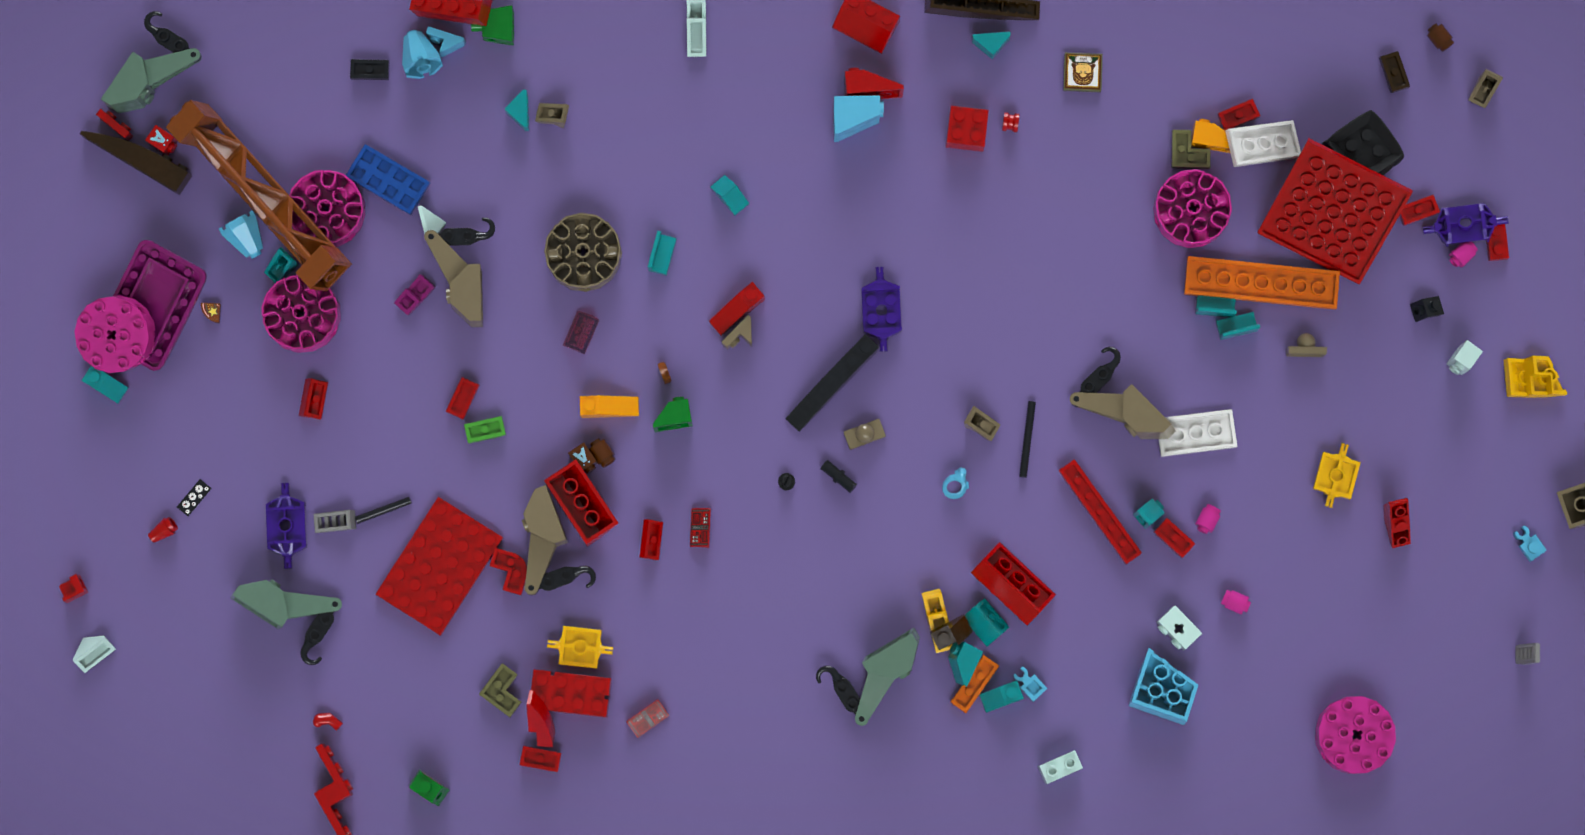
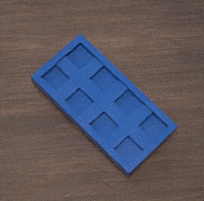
[346,144,431,215]

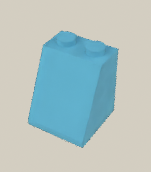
[834,96,884,142]

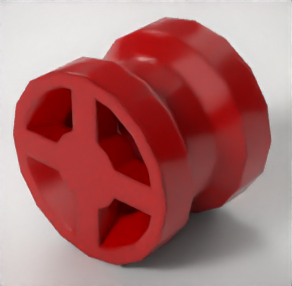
[1002,112,1019,133]

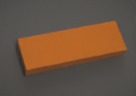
[950,655,999,713]

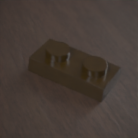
[1379,51,1410,93]

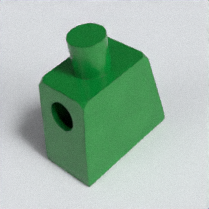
[471,6,514,45]
[408,769,450,806]

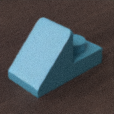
[426,26,466,57]

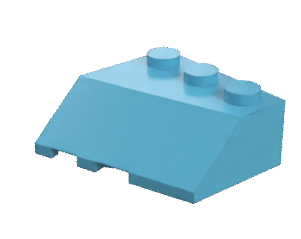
[1128,648,1198,725]

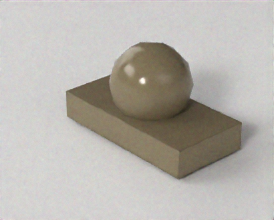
[1286,333,1327,357]
[843,419,886,450]

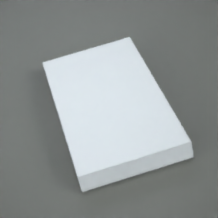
[1225,120,1301,167]
[1158,409,1237,457]

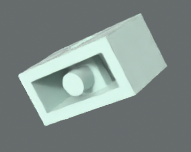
[1446,340,1483,375]
[1156,605,1202,650]
[1038,750,1083,784]

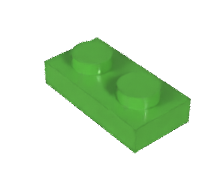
[464,416,506,444]

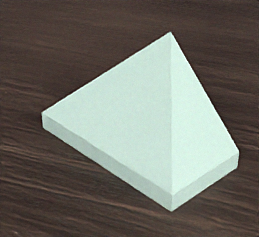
[418,206,446,234]
[73,636,116,673]

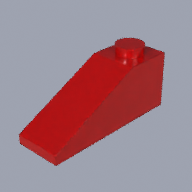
[709,282,765,336]

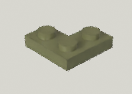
[1171,130,1210,169]
[479,663,522,717]

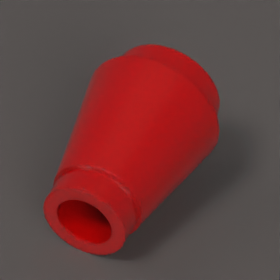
[148,517,178,543]

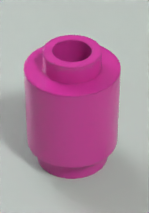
[1449,242,1478,268]
[1195,504,1221,534]
[1221,590,1251,615]

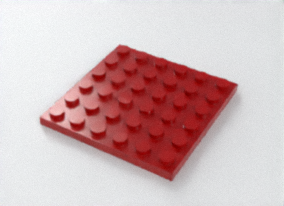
[1257,138,1413,285]

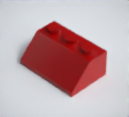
[832,0,900,54]

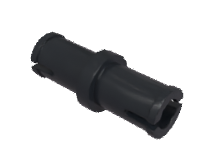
[820,460,857,493]

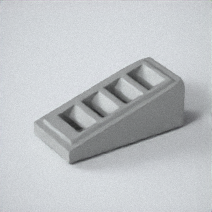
[314,510,356,533]
[1515,643,1540,665]

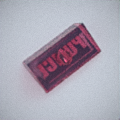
[563,311,599,354]

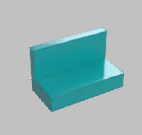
[648,230,677,276]
[1195,295,1237,317]
[1216,312,1260,340]
[965,598,1010,647]

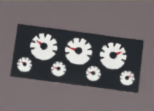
[177,479,212,516]

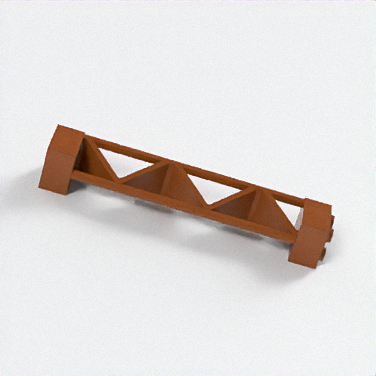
[166,100,352,291]

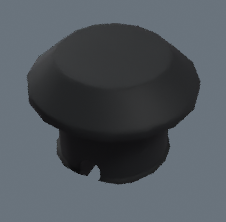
[778,473,795,490]

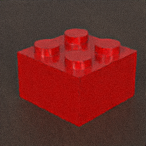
[946,106,989,152]

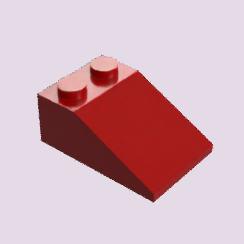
[844,67,904,99]

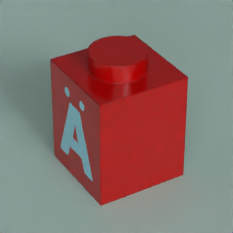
[145,125,178,156]

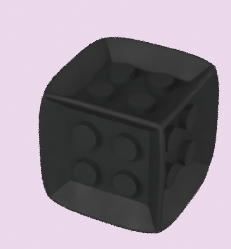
[1322,110,1404,175]

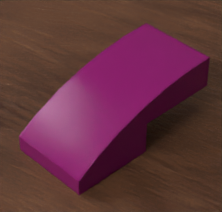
[394,274,436,315]

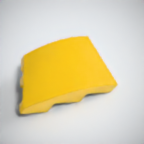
[1504,355,1567,398]

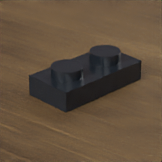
[350,59,389,80]

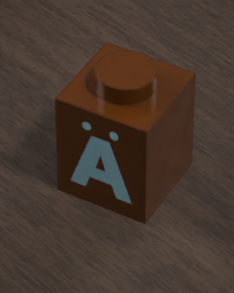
[568,442,598,474]

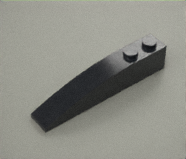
[785,334,879,432]

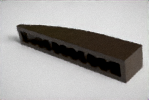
[924,0,1040,20]
[80,131,192,195]

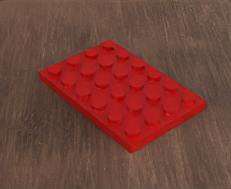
[375,497,503,636]

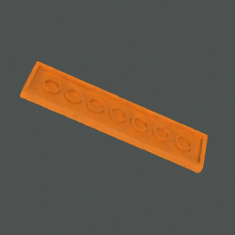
[1184,256,1340,310]

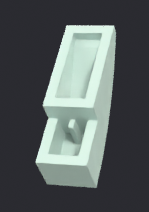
[687,0,706,57]

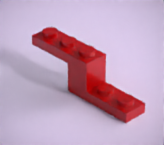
[314,744,353,835]

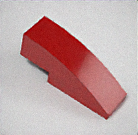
[527,690,555,747]

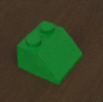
[653,397,693,432]

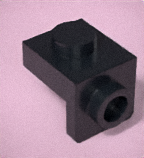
[1410,296,1444,322]

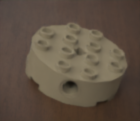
[544,213,622,292]

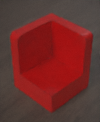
[59,574,89,603]

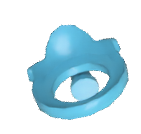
[942,467,969,499]

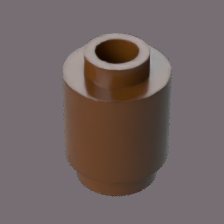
[1427,23,1454,52]
[589,438,616,468]

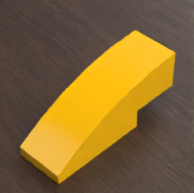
[921,588,952,653]

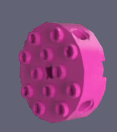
[1153,169,1232,248]
[289,170,366,247]
[261,275,341,353]
[74,295,155,373]
[1315,696,1396,774]

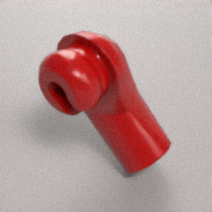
[313,713,343,731]

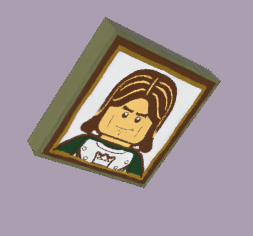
[1063,52,1103,92]

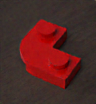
[490,548,527,596]

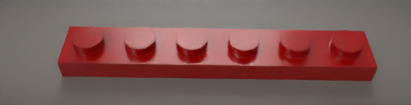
[1059,459,1142,565]

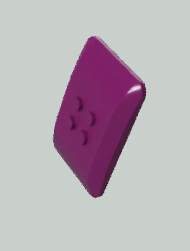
[113,240,207,371]

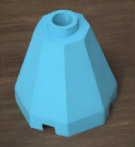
[402,30,443,79]
[219,210,263,259]

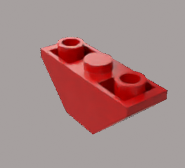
[1383,498,1411,548]

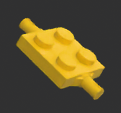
[1313,443,1361,508]
[547,626,613,669]

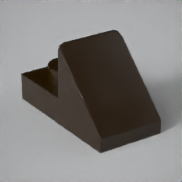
[930,614,973,650]

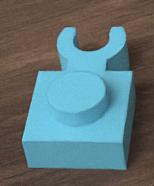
[1513,525,1547,562]
[1013,667,1048,702]

